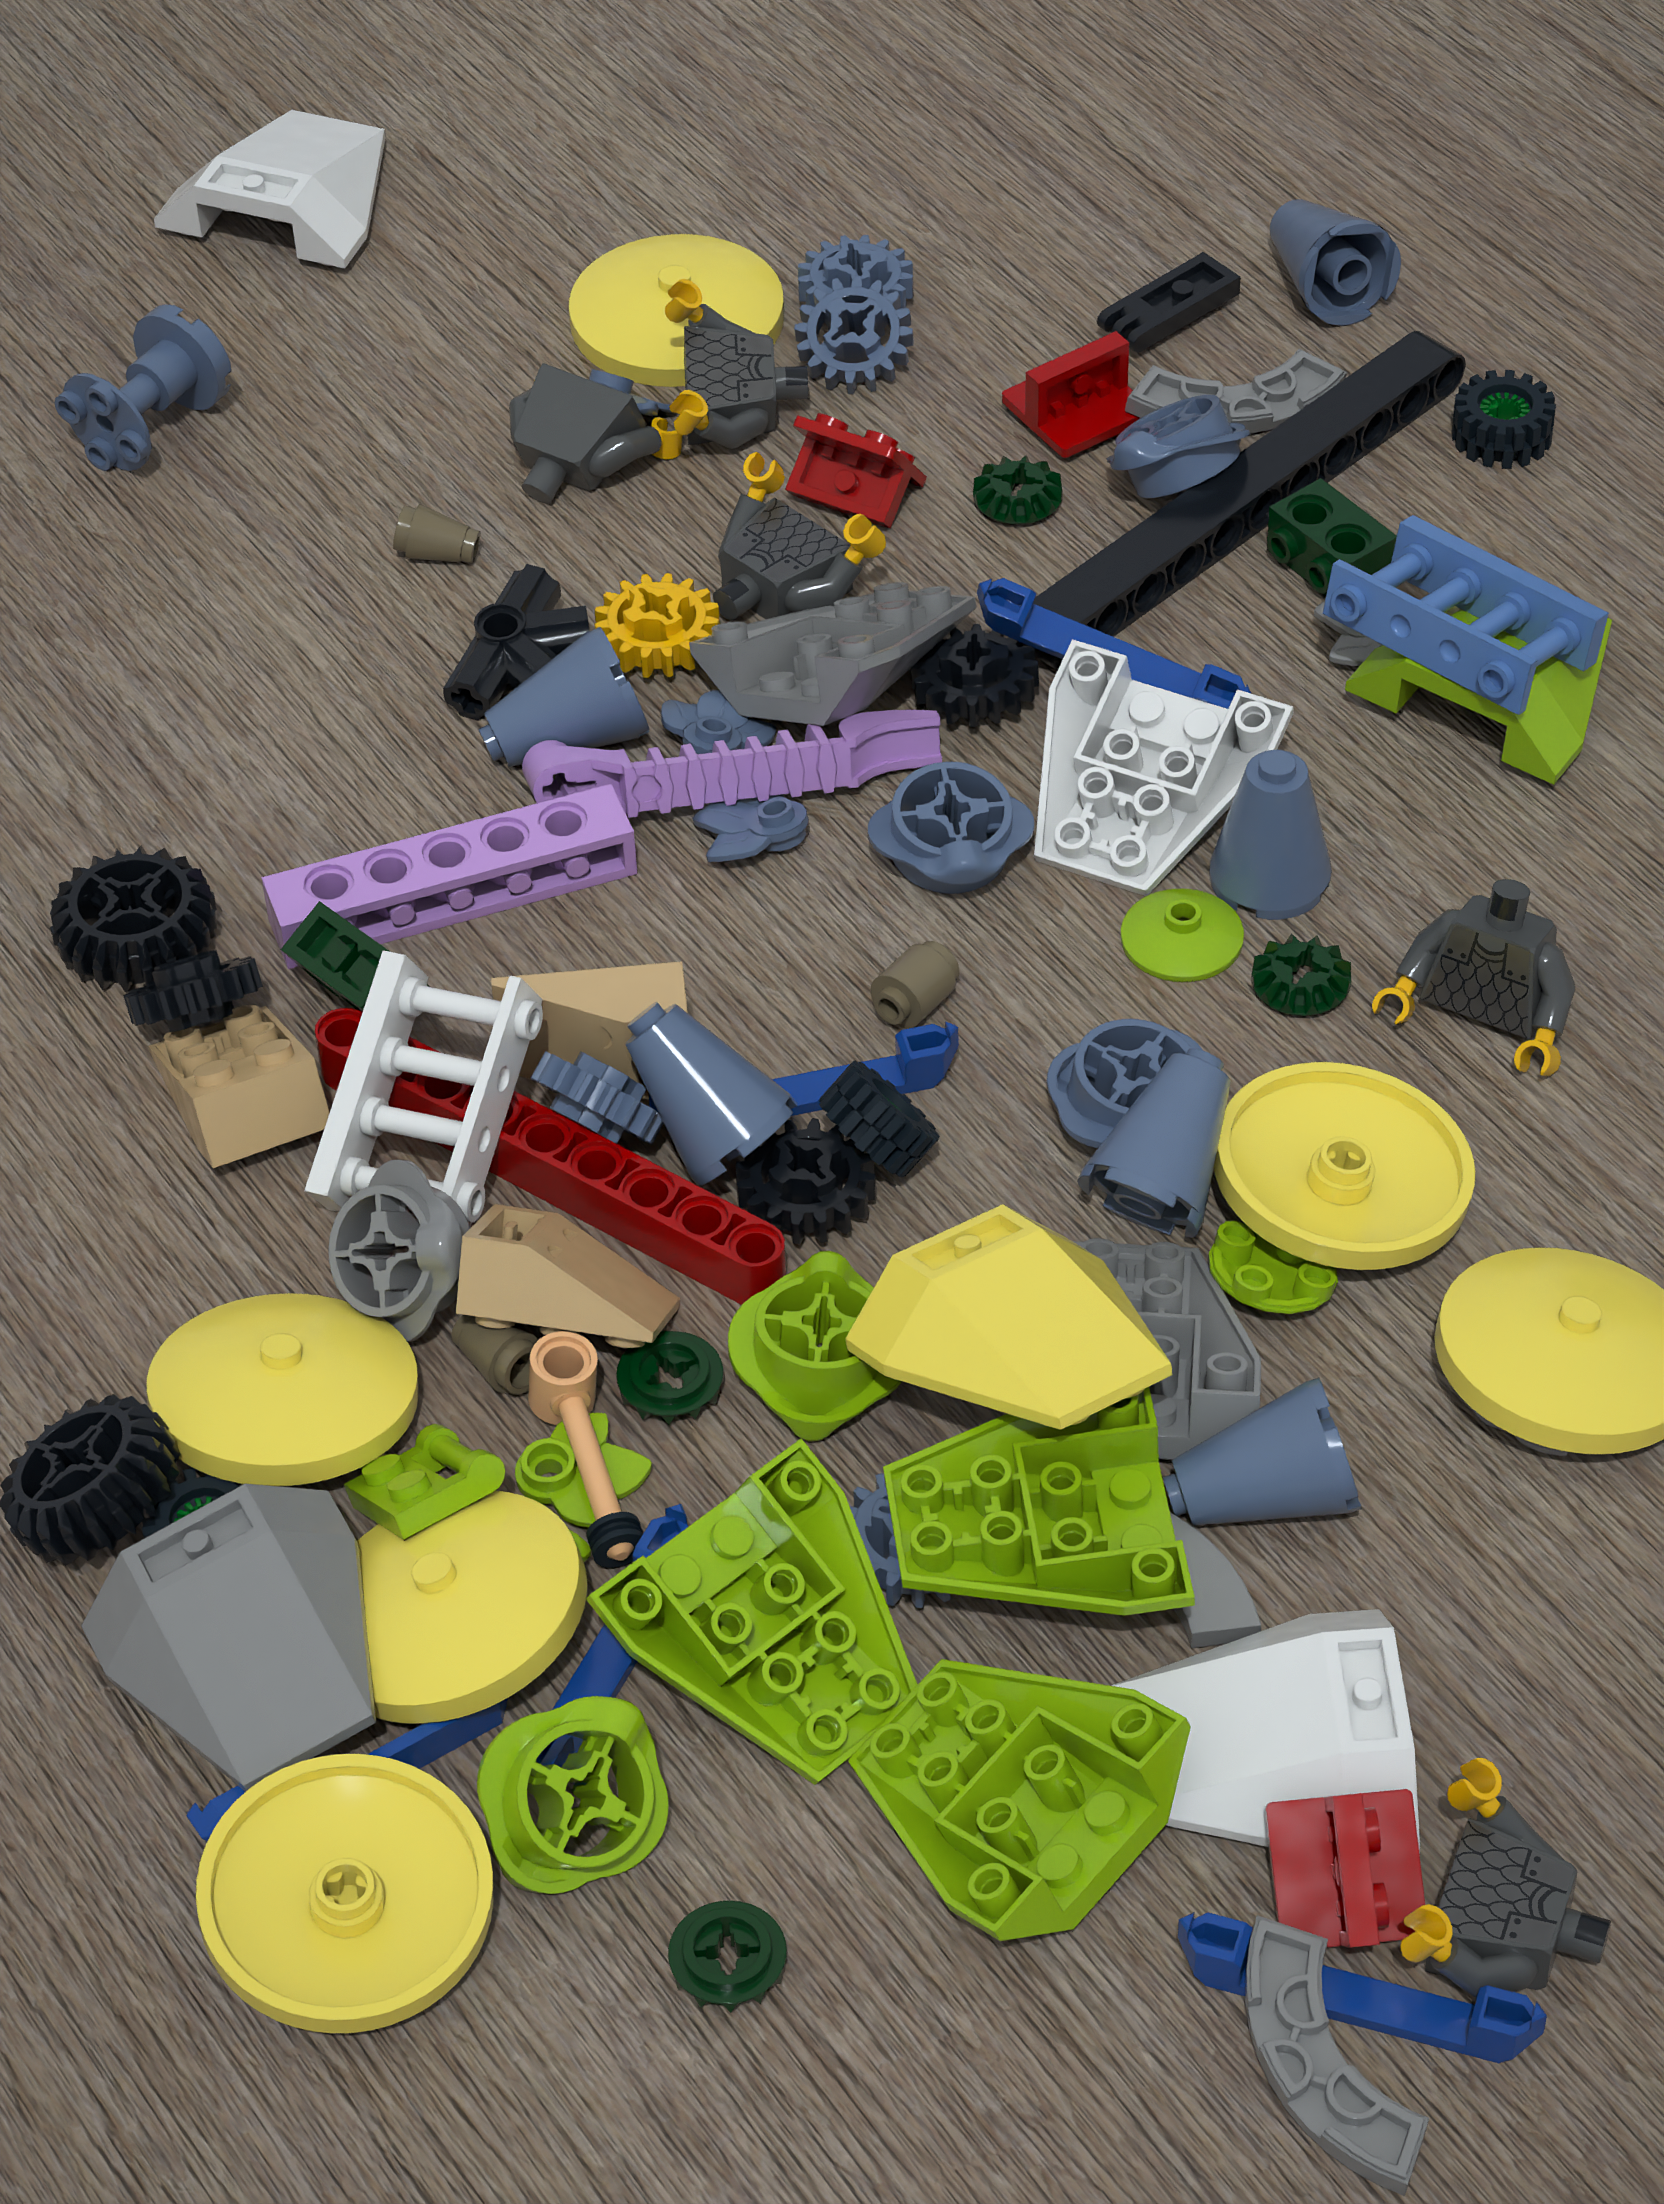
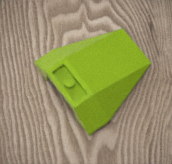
[1345,606,1612,785]
[883,1387,1195,1616]
[586,1438,918,1785]
[848,1659,1191,1941]

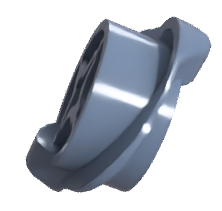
[1106,395,1250,498]
[867,762,1034,894]
[1046,1019,1202,1148]

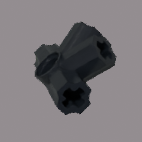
[443,564,590,721]

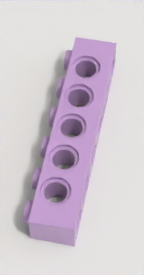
[261,784,637,969]

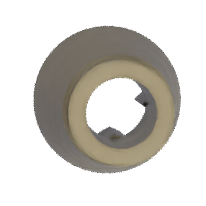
[393,504,481,564]
[451,1315,538,1394]

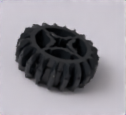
[50,845,217,993]
[0,1394,181,1566]

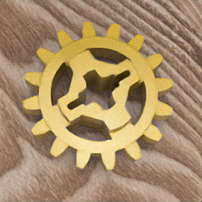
[594,573,720,678]

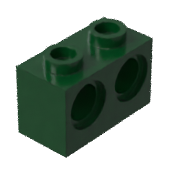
[1267,478,1397,595]
[280,901,430,1012]

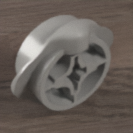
[329,1160,470,1342]

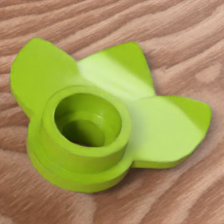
[515,1413,652,1528]

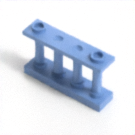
[1322,515,1609,715]

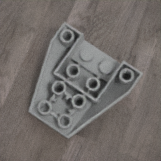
[689,582,976,726]
[1073,1238,1261,1459]
[81,1484,376,1792]

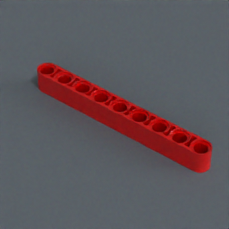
[315,1008,786,1305]

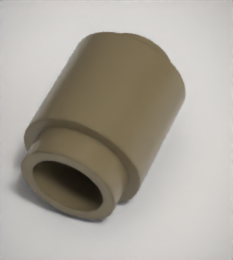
[871,941,959,1028]

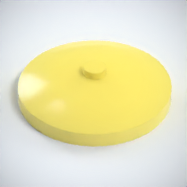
[569,234,784,387]
[1214,1062,1475,1270]
[1435,1248,1664,1454]
[147,1293,418,1486]
[357,1491,587,1724]
[196,1754,494,2034]

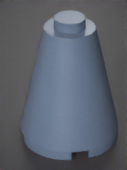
[1270,199,1401,325]
[478,627,650,767]
[1209,750,1332,920]
[625,1002,798,1186]
[1077,1048,1231,1238]
[1163,1377,1362,1526]

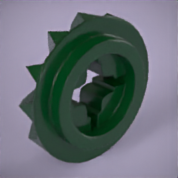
[973,455,1063,524]
[1252,933,1351,1016]
[616,1331,724,1425]
[668,1901,787,2013]

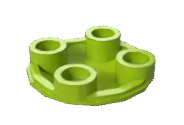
[1208,1221,1338,1314]

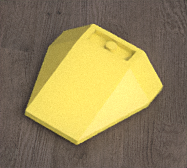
[845,1204,1172,1430]

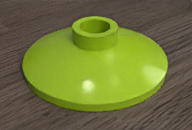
[1121,888,1244,982]

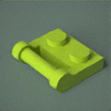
[344,1424,505,1540]

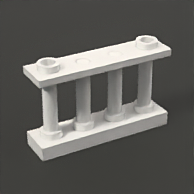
[304,951,543,1228]

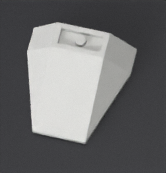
[154,110,386,268]
[1034,639,1294,896]
[1111,1609,1420,1854]

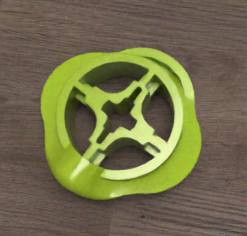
[728,1251,902,1441]
[477,1696,669,1894]

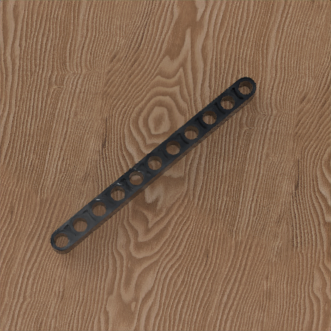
[1023,331,1466,671]

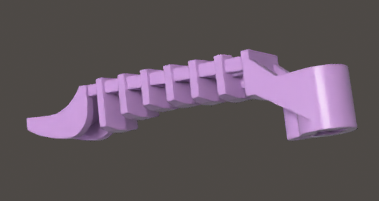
[522,710,942,818]

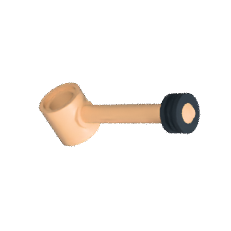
[528,1331,643,1568]

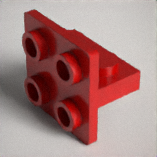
[1002,331,1140,458]
[785,413,927,528]
[1265,1789,1425,1948]

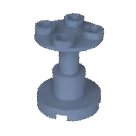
[54,304,231,471]

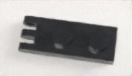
[1097,252,1241,353]

